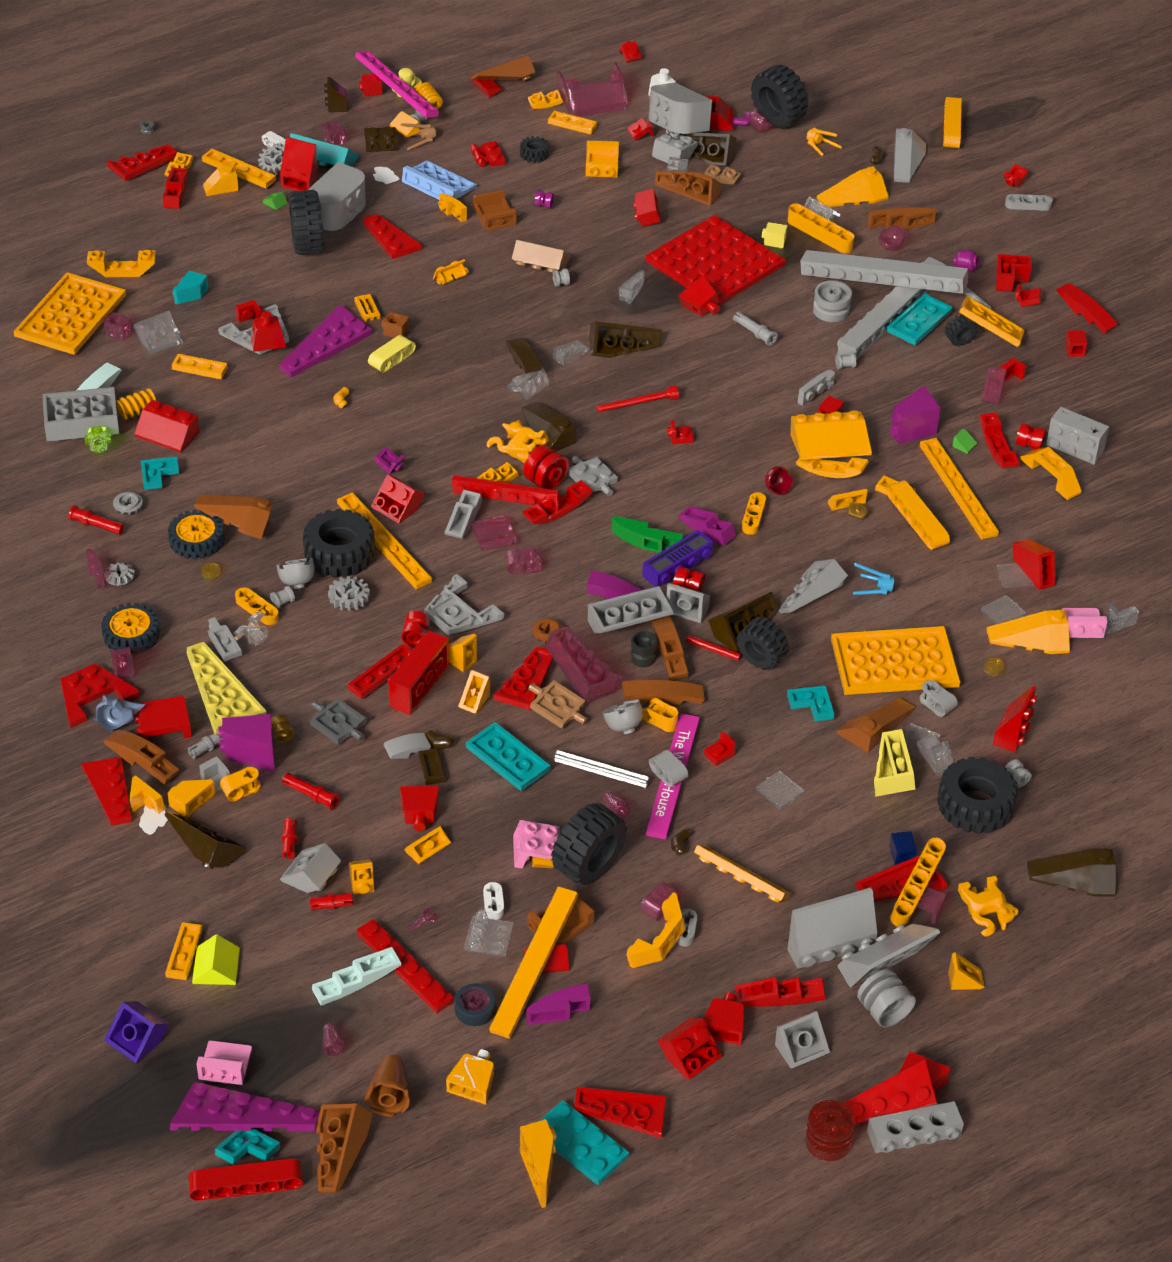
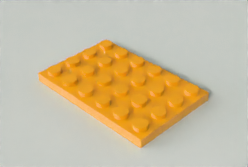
[14,272,127,355]
[831,626,960,695]

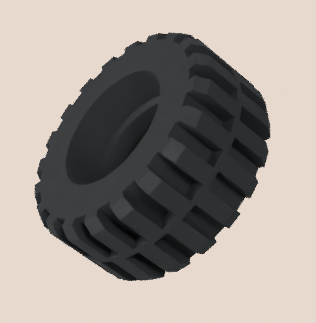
[751,65,809,128]
[288,189,324,255]
[303,509,375,578]
[937,757,1018,834]
[551,803,627,885]

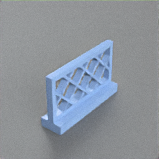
[402,160,477,200]

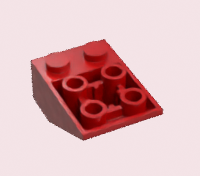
[280,137,318,191]
[993,685,1038,753]

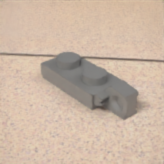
[207,617,242,662]

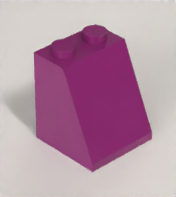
[890,386,940,444]
[218,714,275,771]

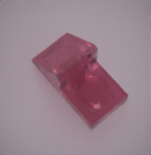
[981,367,1006,405]

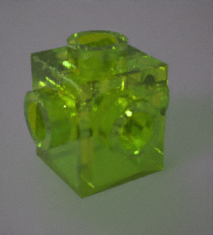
[85,426,111,453]

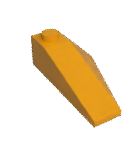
[817,166,888,207]
[986,610,1070,654]

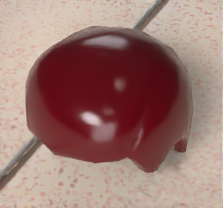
[765,466,793,495]

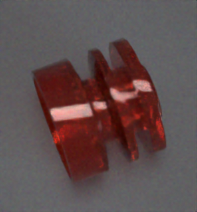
[805,1100,856,1161]

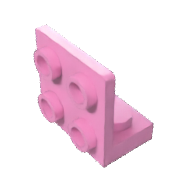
[513,820,560,868]
[197,1041,252,1085]

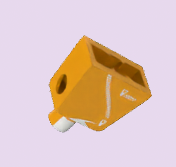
[446,1049,494,1105]

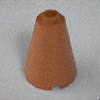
[365,1055,410,1117]

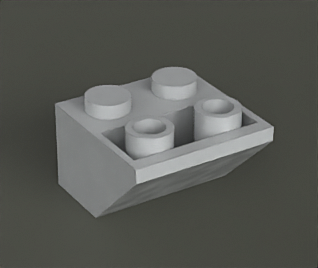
[652,131,698,168]

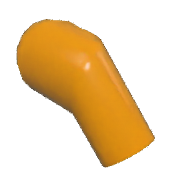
[333,387,349,408]

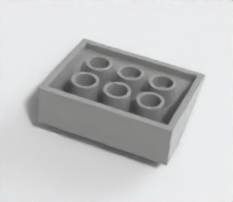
[43,387,119,442]
[787,888,877,969]
[837,924,940,988]

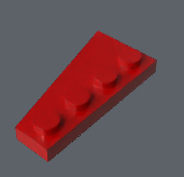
[106,144,178,181]
[363,214,422,259]
[493,646,555,711]
[81,757,132,826]
[855,855,948,901]
[844,1059,937,1126]
[574,1087,666,1139]

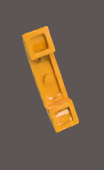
[796,457,869,478]

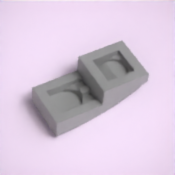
[384,733,431,759]

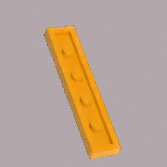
[202,149,276,188]
[694,845,792,903]

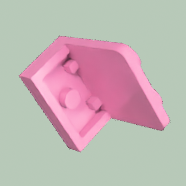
[1062,608,1107,638]

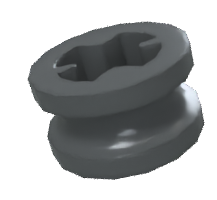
[140,120,155,134]

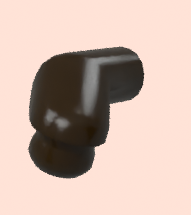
[870,146,883,165]
[425,730,454,749]
[671,829,690,856]

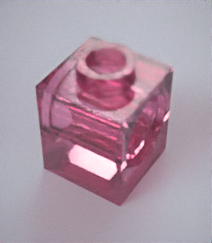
[322,120,345,145]
[104,312,132,341]

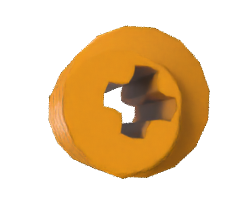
[414,82,443,110]
[116,388,156,420]

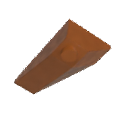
[471,55,535,81]
[655,170,721,206]
[194,495,274,539]
[837,697,915,753]
[316,1104,373,1193]

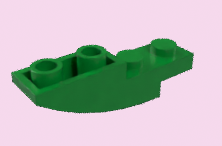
[612,516,684,553]

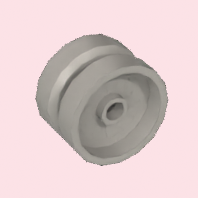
[813,281,852,322]

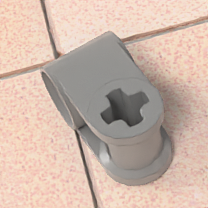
[920,680,958,717]

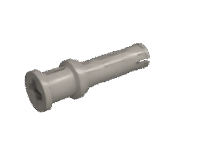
[733,311,778,346]

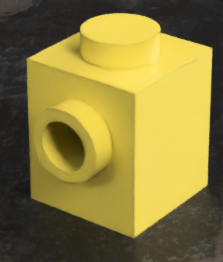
[762,222,787,248]

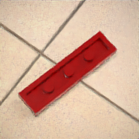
[348,643,411,699]

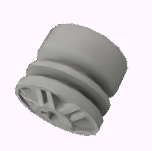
[857,969,916,1028]

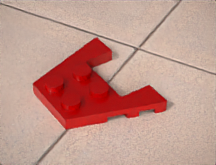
[60,663,140,728]

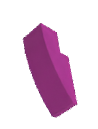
[678,506,736,545]
[587,570,642,600]
[526,983,590,1025]

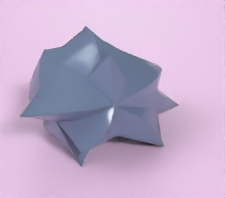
[92,694,145,733]

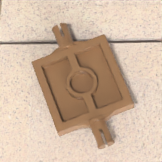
[528,680,588,729]

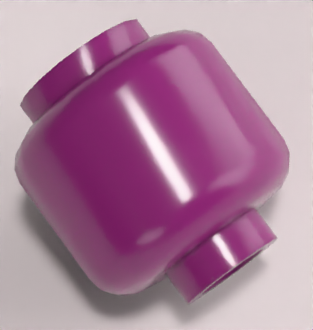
[954,250,979,272]

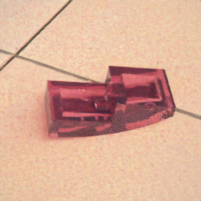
[87,549,105,588]

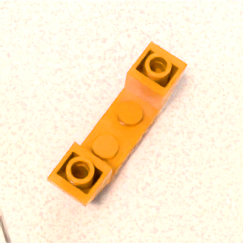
[87,250,156,277]
[1020,447,1082,500]
[626,892,686,968]

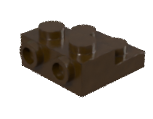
[364,126,398,152]

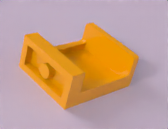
[586,140,619,177]

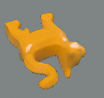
[487,420,549,463]
[958,876,1018,937]

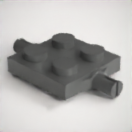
[310,698,366,745]

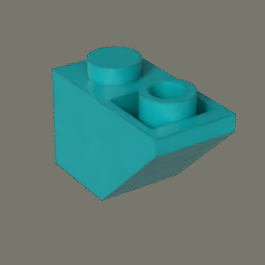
[173,271,209,304]

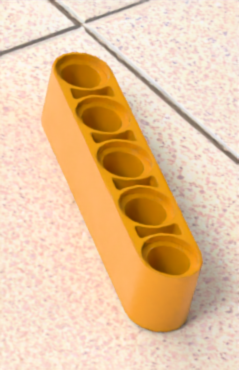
[943,97,962,148]
[788,204,854,254]
[886,480,950,550]
[890,838,946,927]

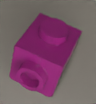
[373,447,405,474]

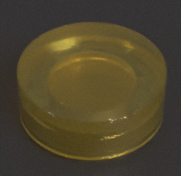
[201,563,221,580]
[984,657,1004,676]

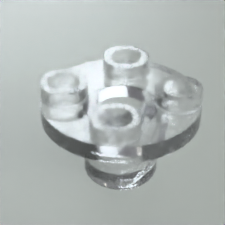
[233,611,269,646]

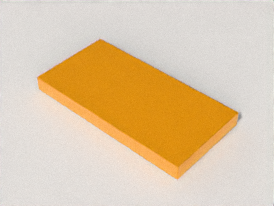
[959,296,1025,347]

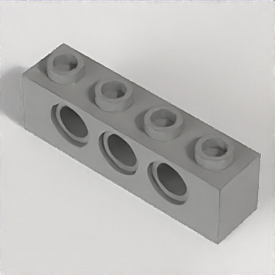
[867,1101,964,1153]

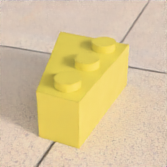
[874,729,915,797]

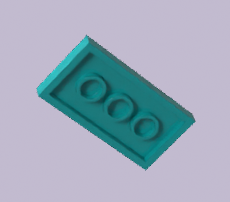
[887,294,953,345]
[466,722,550,791]
[540,1100,629,1186]

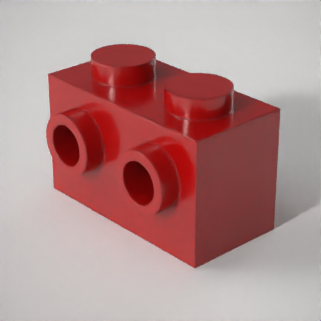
[633,188,661,227]

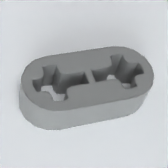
[677,909,697,947]

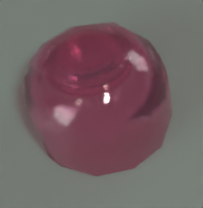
[749,110,772,132]
[878,225,905,250]

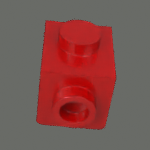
[619,41,642,63]
[627,118,654,141]
[1003,164,1029,188]
[1015,284,1042,307]
[998,358,1026,383]

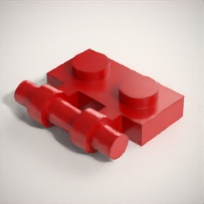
[471,141,505,167]

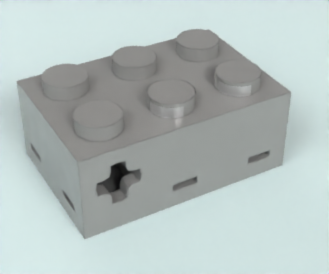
[1046,407,1109,465]

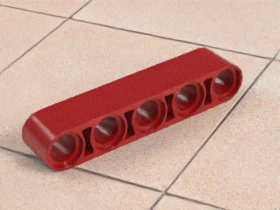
[188,1159,303,1201]

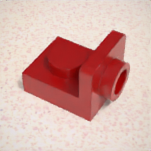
[236,300,263,323]
[667,420,693,444]
[704,731,736,766]

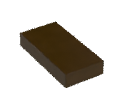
[418,748,446,785]

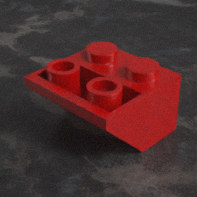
[703,95,733,131]
[371,474,425,524]
[657,1017,722,1080]

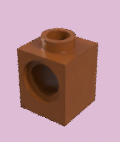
[381,312,409,338]

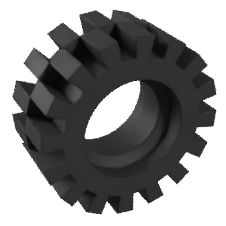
[520,136,549,163]
[944,314,978,347]

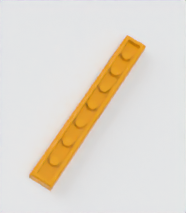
[920,438,999,540]
[337,492,432,590]
[489,886,578,1039]

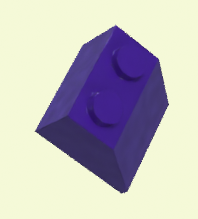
[104,1001,170,1063]

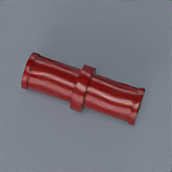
[281,818,298,859]
[310,892,353,911]

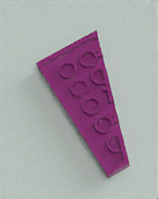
[280,304,372,378]
[170,1082,320,1131]

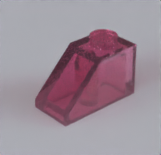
[110,647,134,679]

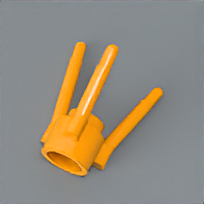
[806,127,842,156]

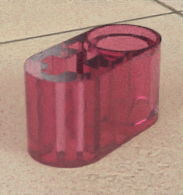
[505,548,542,574]
[640,882,681,921]

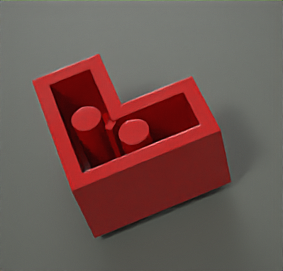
[995,254,1031,292]

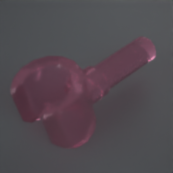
[409,907,437,931]

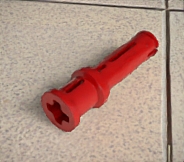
[68,505,124,535]
[282,773,340,810]

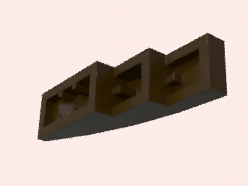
[506,337,542,374]

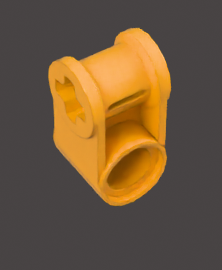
[642,698,678,732]
[220,767,261,801]

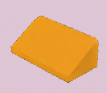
[390,111,420,137]
[828,489,868,511]
[404,826,451,864]

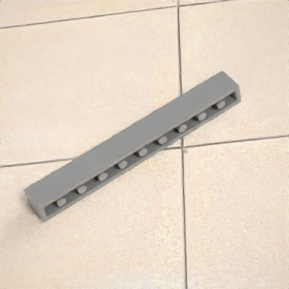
[800,250,968,294]
[837,257,946,360]

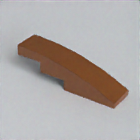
[868,207,936,230]
[622,680,705,705]

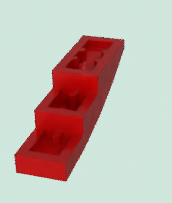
[1056,282,1118,334]
[734,977,826,1007]

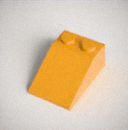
[520,1119,556,1208]

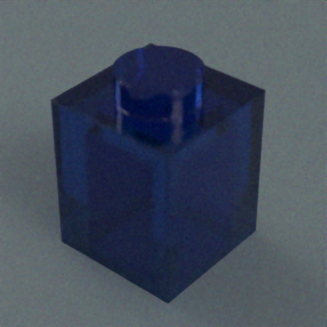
[889,831,917,865]

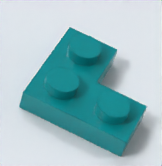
[141,456,179,490]
[787,686,834,722]
[215,1128,280,1165]

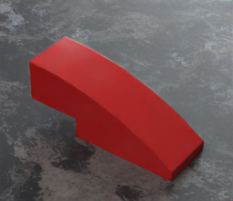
[163,168,188,209]

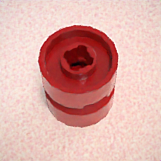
[1016,423,1046,450]
[673,566,706,592]
[401,611,430,647]

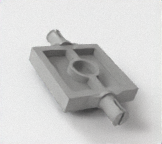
[567,456,618,497]

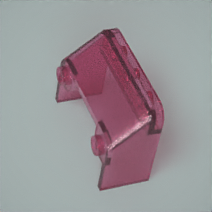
[557,62,628,117]

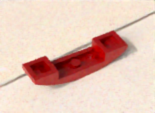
[979,412,1020,469]
[522,480,592,525]

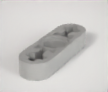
[1005,194,1053,211]

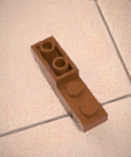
[651,616,688,681]
[103,730,179,785]

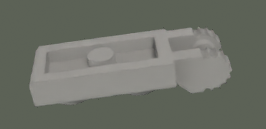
[798,370,835,406]

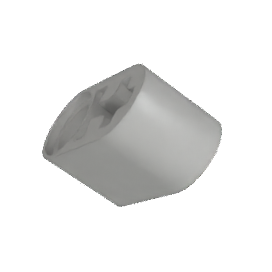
[649,750,688,787]

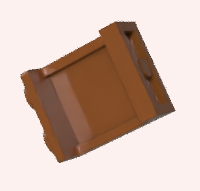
[473,190,516,231]
[527,886,594,945]

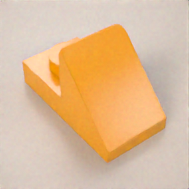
[130,775,165,814]

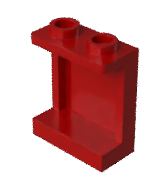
[134,695,191,740]

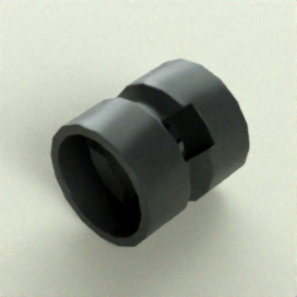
[630,631,657,668]

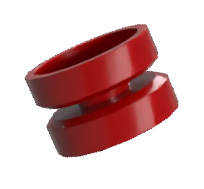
[523,444,569,490]

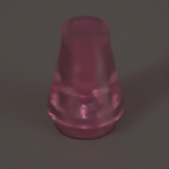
[602,791,630,818]
[322,1023,344,1056]

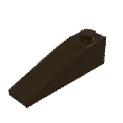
[680,133,737,166]

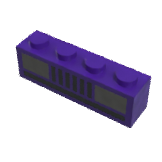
[642,530,713,587]

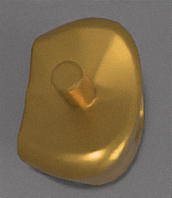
[848,503,868,520]

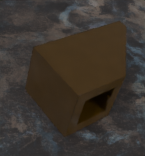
[324,77,347,112]

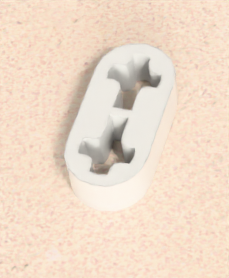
[262,131,286,147]
[483,882,504,920]

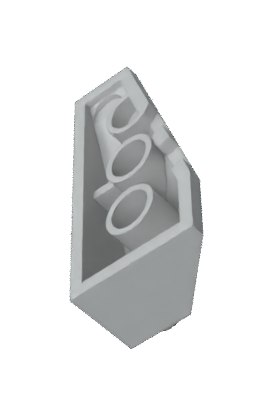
[894,128,926,183]
[778,559,848,614]

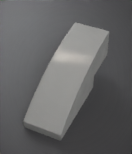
[445,490,482,539]

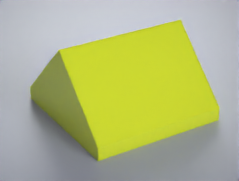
[192,934,240,985]

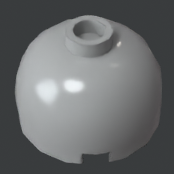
[276,558,315,589]
[603,699,643,734]

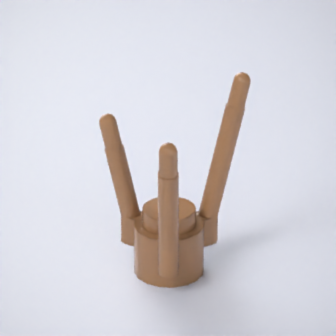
[400,123,436,150]

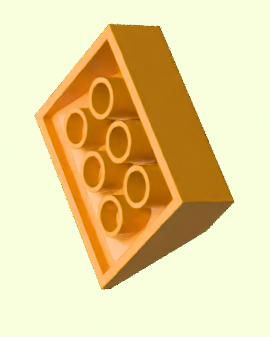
[790,411,872,460]

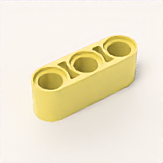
[368,335,416,373]

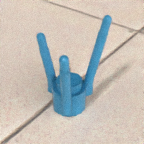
[853,563,894,595]

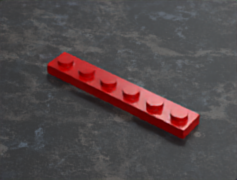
[452,475,560,509]
[357,919,454,1014]

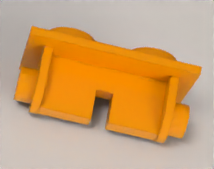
[433,259,469,285]

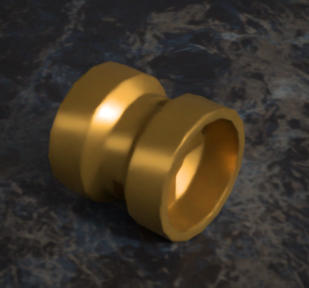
[271,714,294,742]

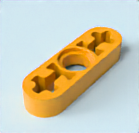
[742,492,766,535]
[235,587,279,625]

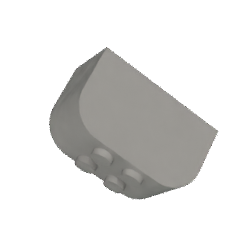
[648,82,712,134]
[308,162,366,231]

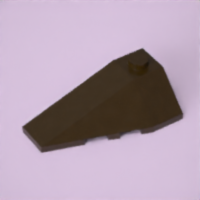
[589,321,662,358]
[522,401,576,452]
[708,591,779,652]
[164,811,246,869]
[1027,848,1116,897]

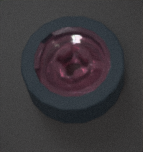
[454,983,496,1026]

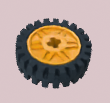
[168,510,224,559]
[101,603,160,655]

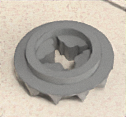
[113,492,143,515]
[104,562,135,586]

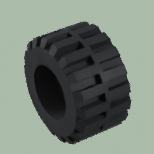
[737,617,789,670]

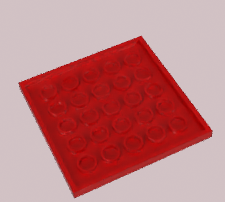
[645,215,786,306]

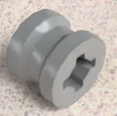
[553,268,570,287]

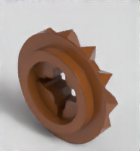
[532,619,563,643]

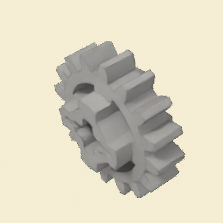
[258,143,285,175]
[328,576,370,611]

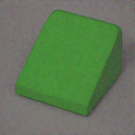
[263,192,287,210]
[952,429,977,454]

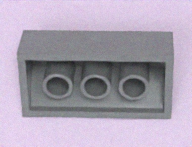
[588,586,673,633]

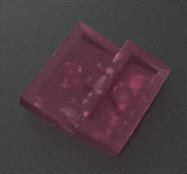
[471,515,517,551]

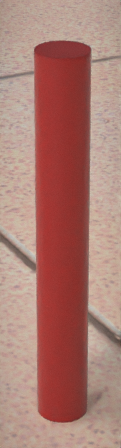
[686,635,741,661]

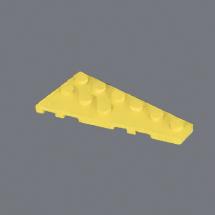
[187,642,266,735]

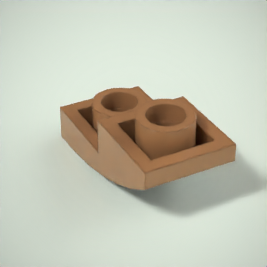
[704,164,741,184]

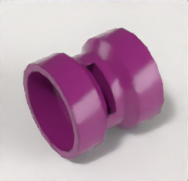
[534,190,554,209]

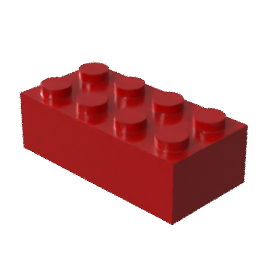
[388,630,449,715]

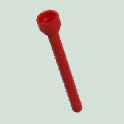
[597,385,679,412]

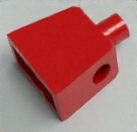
[679,276,720,316]
[251,311,286,352]
[400,786,439,831]
[704,992,744,1045]

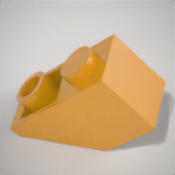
[349,859,374,895]

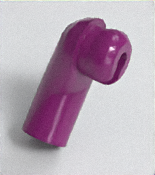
[733,112,754,126]

